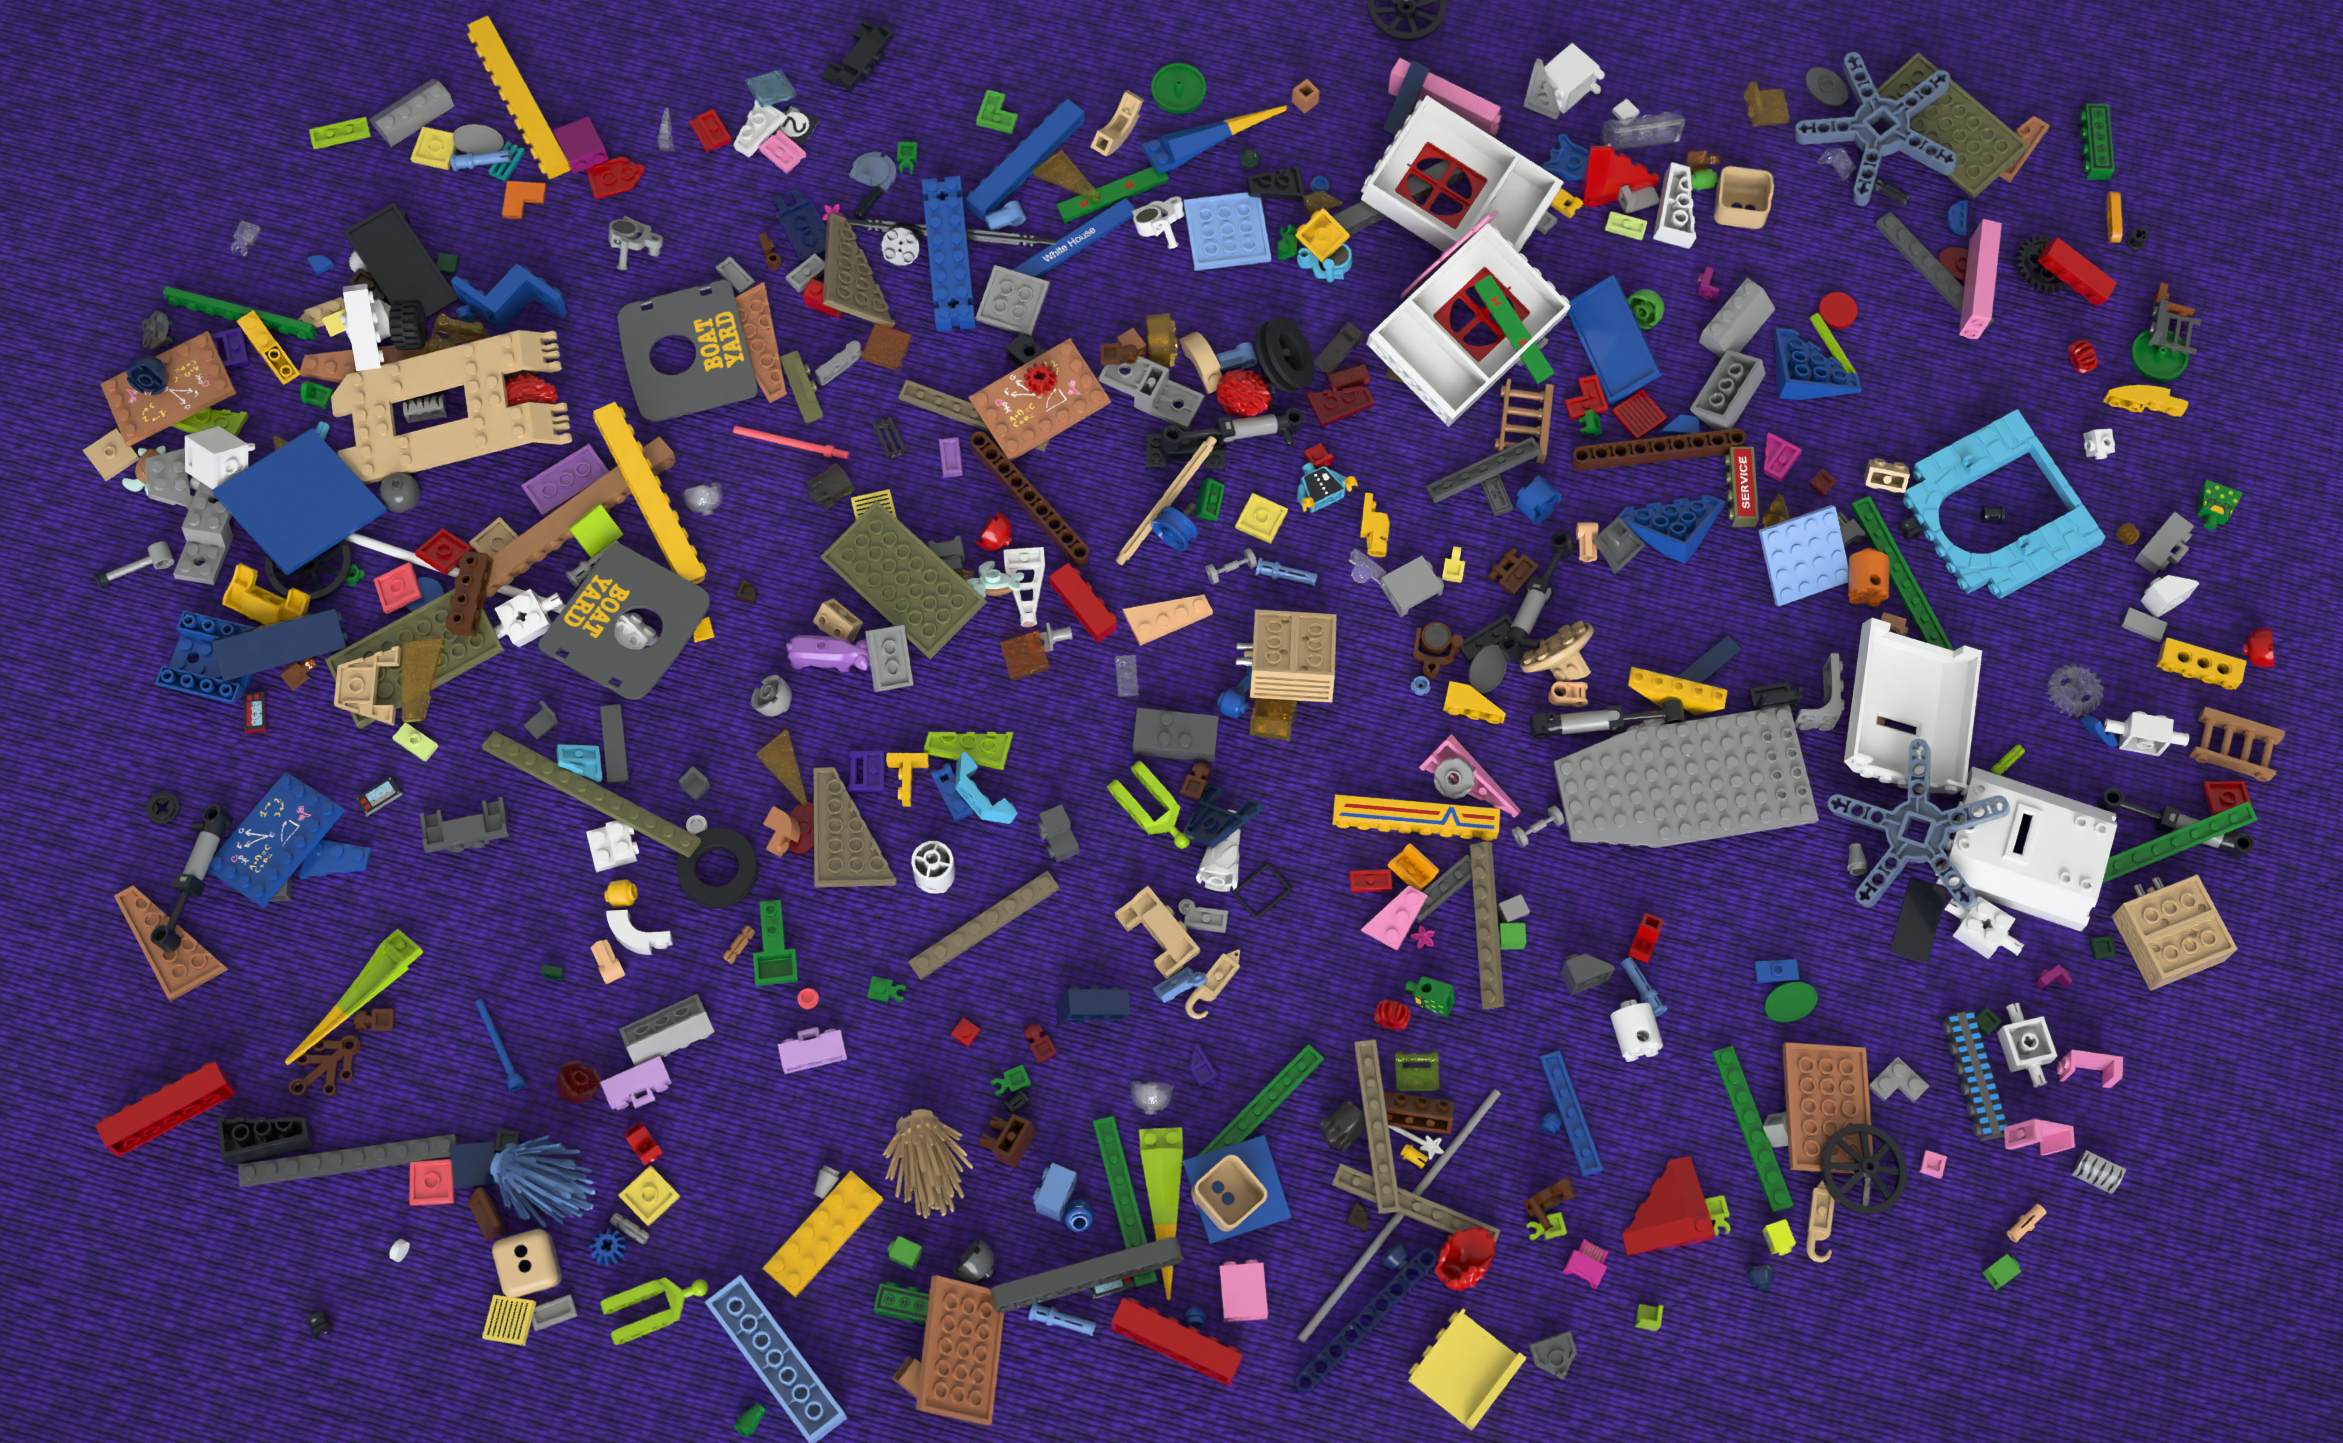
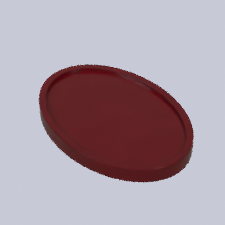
[1938,247,1968,283]
[788,802,814,855]

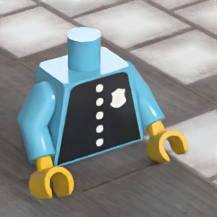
[1297,463,1358,513]

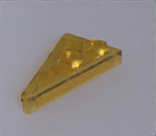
[756,729,808,807]

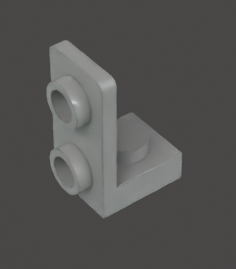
[1618,185,1660,214]

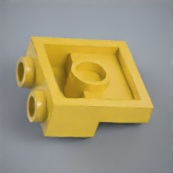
[1295,208,1350,263]

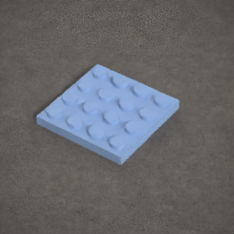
[1184,192,1271,271]
[1759,505,1848,606]

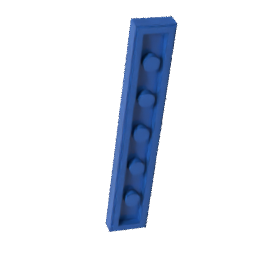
[1539,1050,1603,1177]

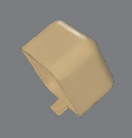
[1714,166,1774,229]
[1191,1155,1267,1232]
[492,1229,562,1298]

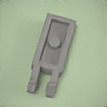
[815,341,862,386]

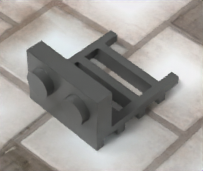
[2148,299,2201,354]

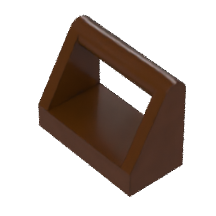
[467,1187,507,1241]

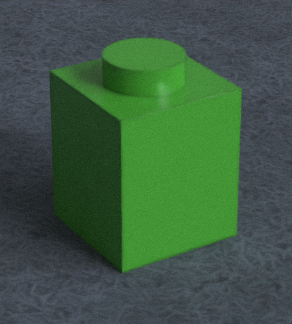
[1498,923,1526,950]
[887,1236,923,1270]
[1983,1254,2021,1290]

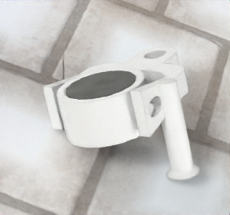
[1132,197,1184,248]

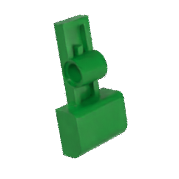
[753,900,799,986]

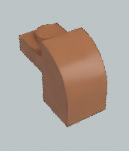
[763,806,800,858]

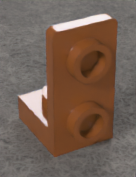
[2151,283,2195,318]

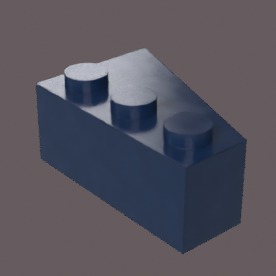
[1055,987,1131,1026]

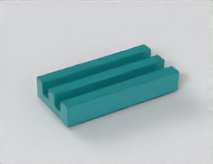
[488,142,525,182]

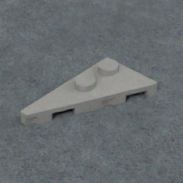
[1523,58,1560,120]

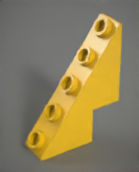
[1628,667,1727,716]

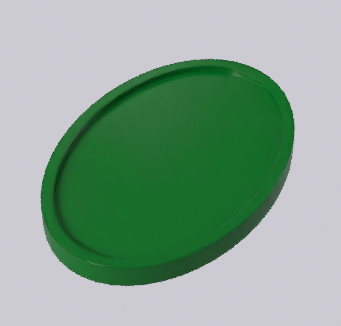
[1764,982,1817,1023]

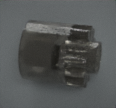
[806,463,855,510]
[1318,1100,1366,1152]

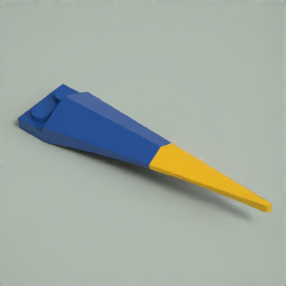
[1142,106,1287,174]

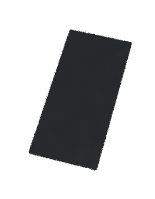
[1890,878,1948,963]

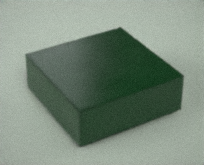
[436,253,460,275]
[2089,936,2116,960]
[540,964,566,981]
[1975,1007,2002,1037]

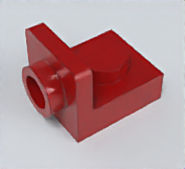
[1304,443,1334,470]

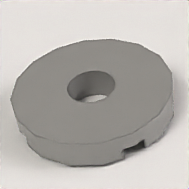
[1434,757,1475,799]

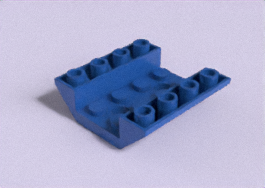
[155,610,255,704]

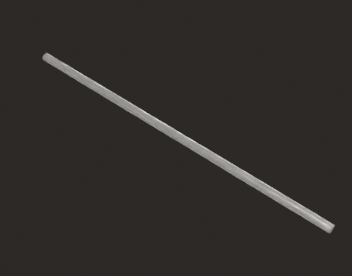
[1297,1089,1501,1343]

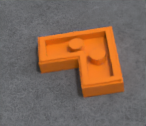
[502,181,546,219]

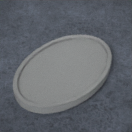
[452,124,504,154]

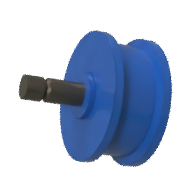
[1151,503,1198,551]

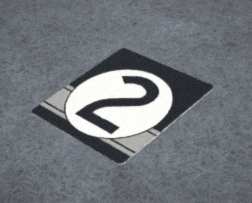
[774,105,820,145]

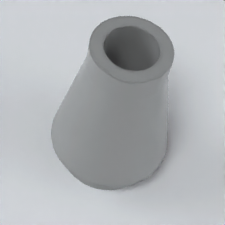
[1847,843,1868,876]
[813,1165,840,1199]

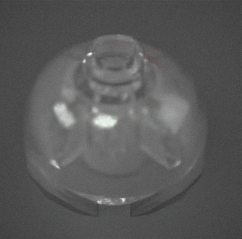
[682,483,723,516]
[1130,1081,1174,1114]

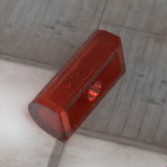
[1326,363,1370,391]

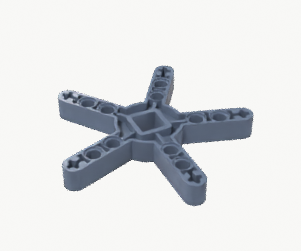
[1795,52,1957,206]
[1828,739,2010,910]

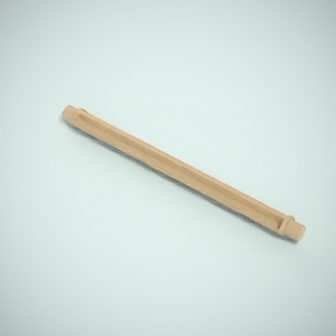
[1115,436,1217,566]

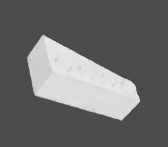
[1653,163,1696,249]
[343,284,384,371]

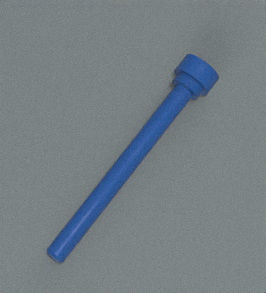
[475,999,526,1092]

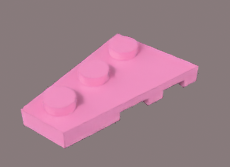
[1361,886,1428,951]

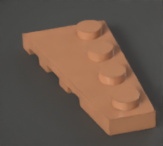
[1999,116,2050,182]

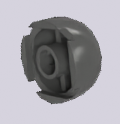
[379,472,421,513]
[952,1238,994,1283]

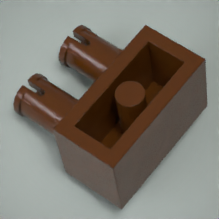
[979,1114,1037,1168]

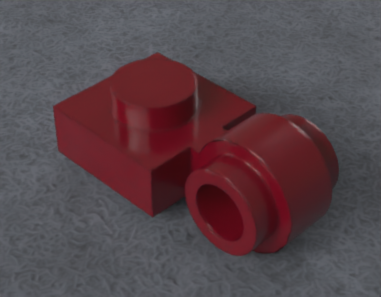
[1023,1022,1058,1065]

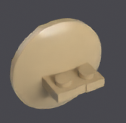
[1520,620,1594,682]

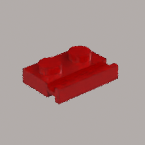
[689,109,732,153]

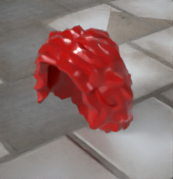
[1216,368,1272,419]
[505,373,559,407]
[1435,1226,1496,1291]

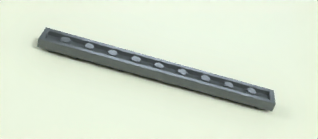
[238,1134,457,1187]

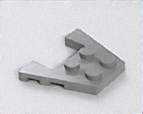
[145,448,213,510]

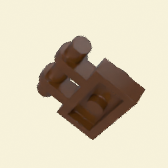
[1487,547,1539,597]

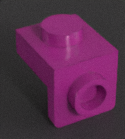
[1697,267,1720,301]
[2035,965,2072,990]

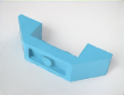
[955,752,1018,824]

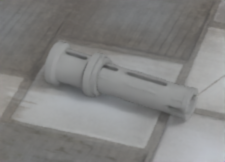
[566,540,620,588]

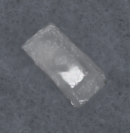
[658,108,674,152]
[1115,655,1139,697]

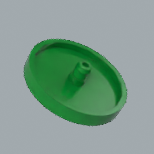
[1151,63,1206,114]
[2130,330,2189,382]

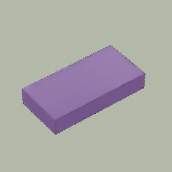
[939,437,963,478]

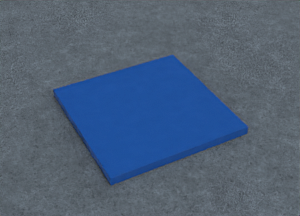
[212,428,387,575]

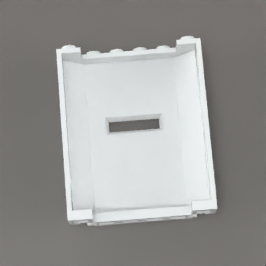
[1844,618,1982,794]
[1935,767,2117,931]

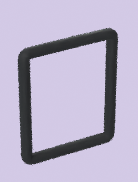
[1232,863,1292,919]

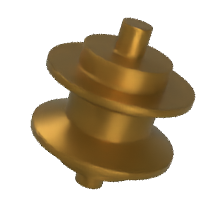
[2117,523,2140,545]

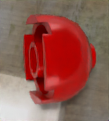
[975,510,1012,551]
[2243,627,2275,668]

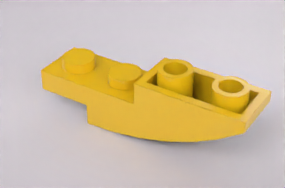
[237,310,300,385]
[2103,385,2189,417]

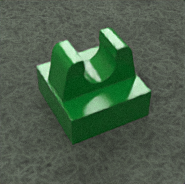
[1579,410,1602,436]

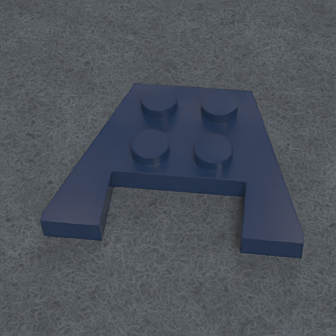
[1183,783,1265,848]

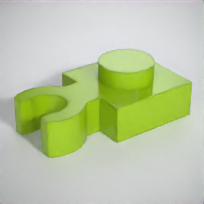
[1705,1195,1730,1236]
[1526,1212,1567,1240]

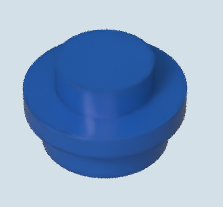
[1310,176,1329,195]

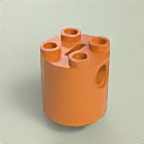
[1848,548,1889,607]

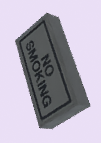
[1480,474,1513,516]

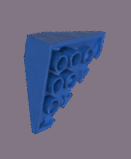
[1774,327,1862,400]
[1616,495,1725,564]

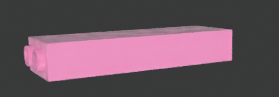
[1388,58,1502,136]
[1959,219,2002,340]

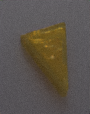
[1032,150,1101,201]

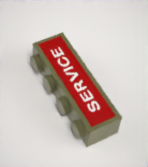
[1724,447,1759,527]

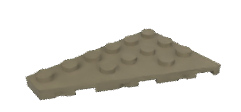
[823,213,895,329]
[814,767,896,887]

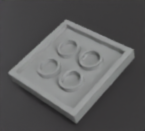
[976,265,1050,337]

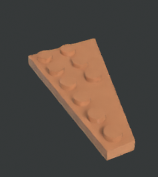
[114,886,228,1001]

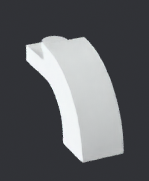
[606,910,673,955]

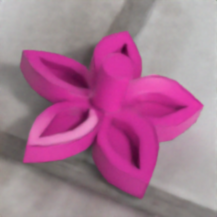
[822,204,845,220]
[1410,925,1435,950]

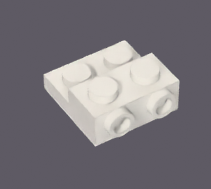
[586,820,639,872]

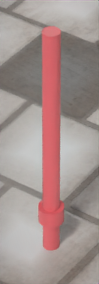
[733,425,849,459]

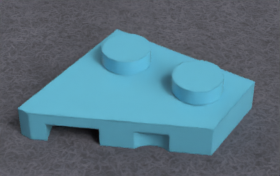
[556,744,602,782]

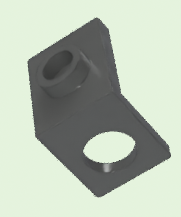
[524,700,558,740]

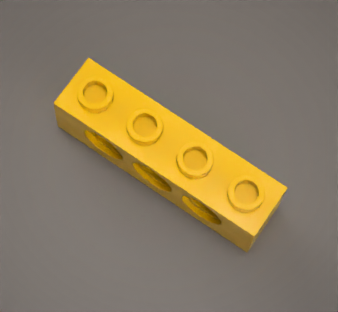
[2156,638,2246,690]

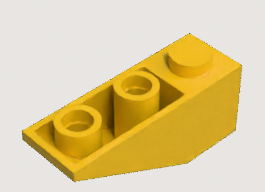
[1443,681,1506,724]

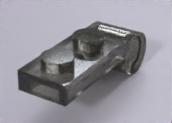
[1314,321,1366,376]

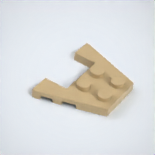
[334,646,401,725]

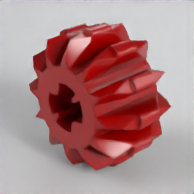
[2068,339,2098,373]
[1024,362,1057,397]
[1374,999,1411,1031]

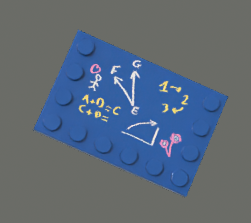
[207,772,345,908]

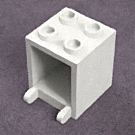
[1544,43,1605,114]
[185,426,255,489]

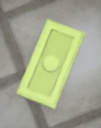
[1605,211,1648,240]
[392,722,439,762]

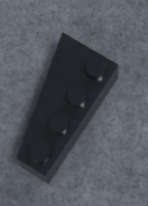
[217,1117,314,1166]

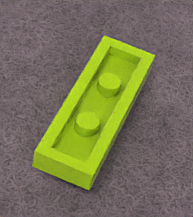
[309,117,371,149]

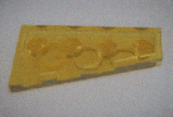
[402,638,445,722]

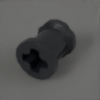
[2127,227,2149,251]
[1981,505,2005,524]
[1003,1089,1031,1115]

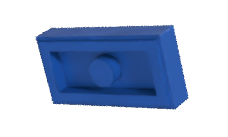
[1754,959,1799,984]

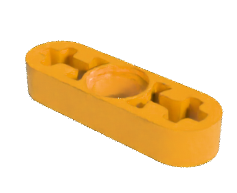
[2106,191,2122,243]

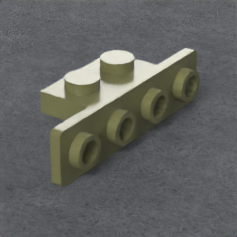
[780,350,824,424]

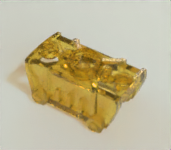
[426,314,490,353]

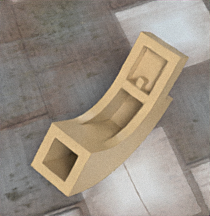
[1091,90,1144,156]

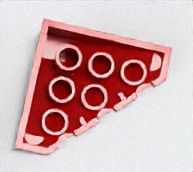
[1580,146,1659,207]
[1622,1156,1715,1256]

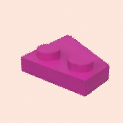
[1764,433,1802,482]

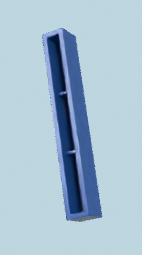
[966,99,1085,222]

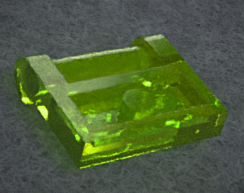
[1395,1051,1439,1091]

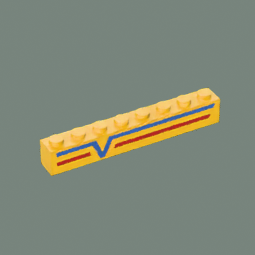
[1332,795,1500,841]

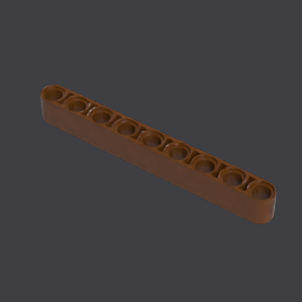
[1571,429,1746,471]
[970,431,1089,567]

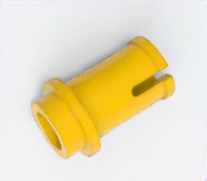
[1400,1144,1429,1169]

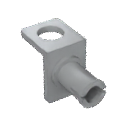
[1027,622,1072,655]

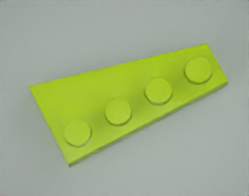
[172,407,249,437]
[924,732,1013,770]

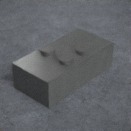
[1133,708,1219,763]

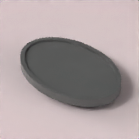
[1805,67,1848,107]
[1468,645,1507,693]

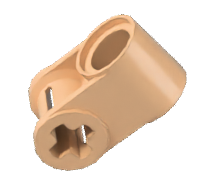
[1548,682,1588,707]

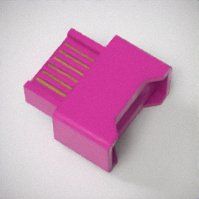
[1563,1239,1608,1289]

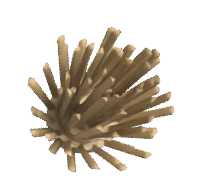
[883,1109,973,1219]

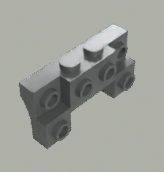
[420,797,509,853]

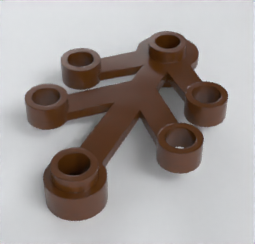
[289,1035,361,1097]

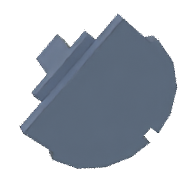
[849,152,897,192]

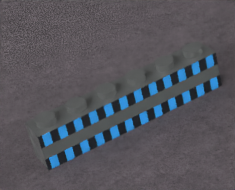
[1943,1010,2007,1142]

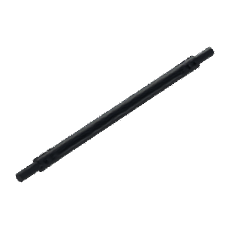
[845,218,1057,247]

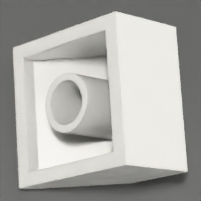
[2141,575,2199,618]

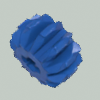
[589,1228,627,1266]

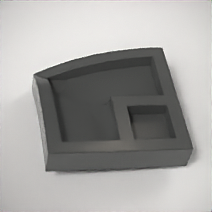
[1592,516,1646,574]

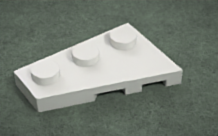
[734,98,786,157]

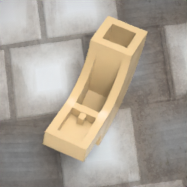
[1179,332,1222,394]

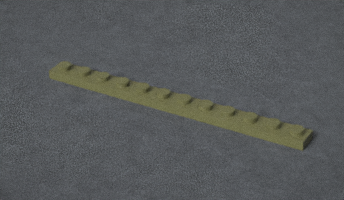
[482,731,701,858]

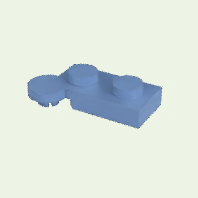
[1153,967,1207,1003]

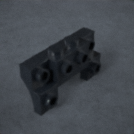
[820,21,894,92]
[1146,430,1226,471]

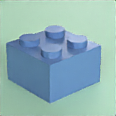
[1033,1163,1077,1221]

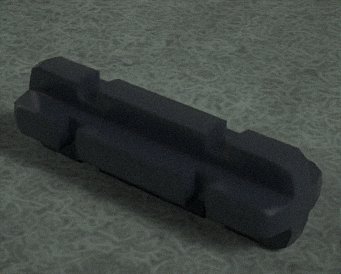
[1873,179,1910,205]
[854,186,883,219]

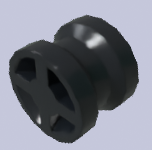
[1898,517,1924,542]
[305,1311,333,1337]

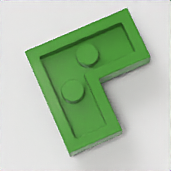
[976,90,1018,134]

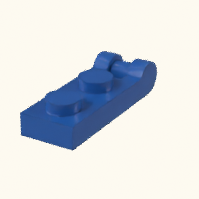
[930,763,973,822]

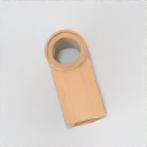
[1576,522,1598,562]
[590,940,625,985]

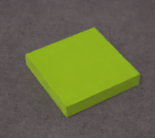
[568,503,624,558]

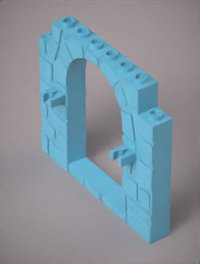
[1903,409,2105,599]

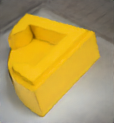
[693,617,714,642]

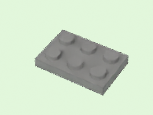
[865,625,913,692]

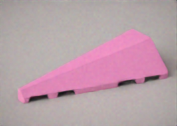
[1419,734,1521,818]

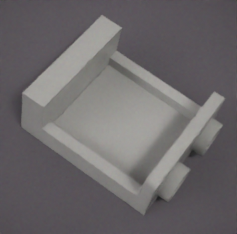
[1380,556,1444,617]

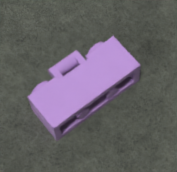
[778,1027,847,1074]
[600,1056,672,1110]

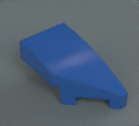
[1660,414,1699,436]
[2081,715,2118,748]

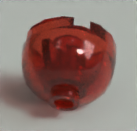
[556,1061,601,1104]

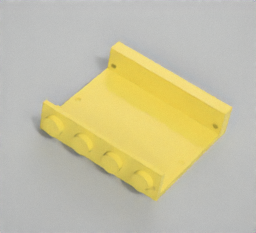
[1409,1309,1526,1431]

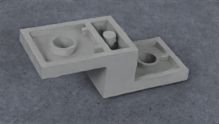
[1099,348,1204,430]
[173,482,233,585]

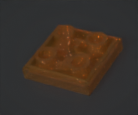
[861,324,912,371]
[1000,631,1050,681]

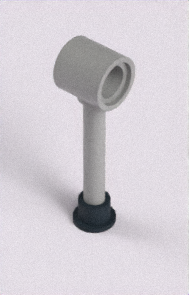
[94,542,174,589]

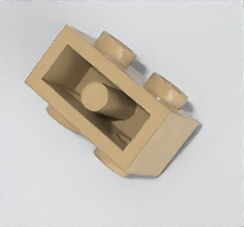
[1864,458,1910,493]
[813,598,863,642]

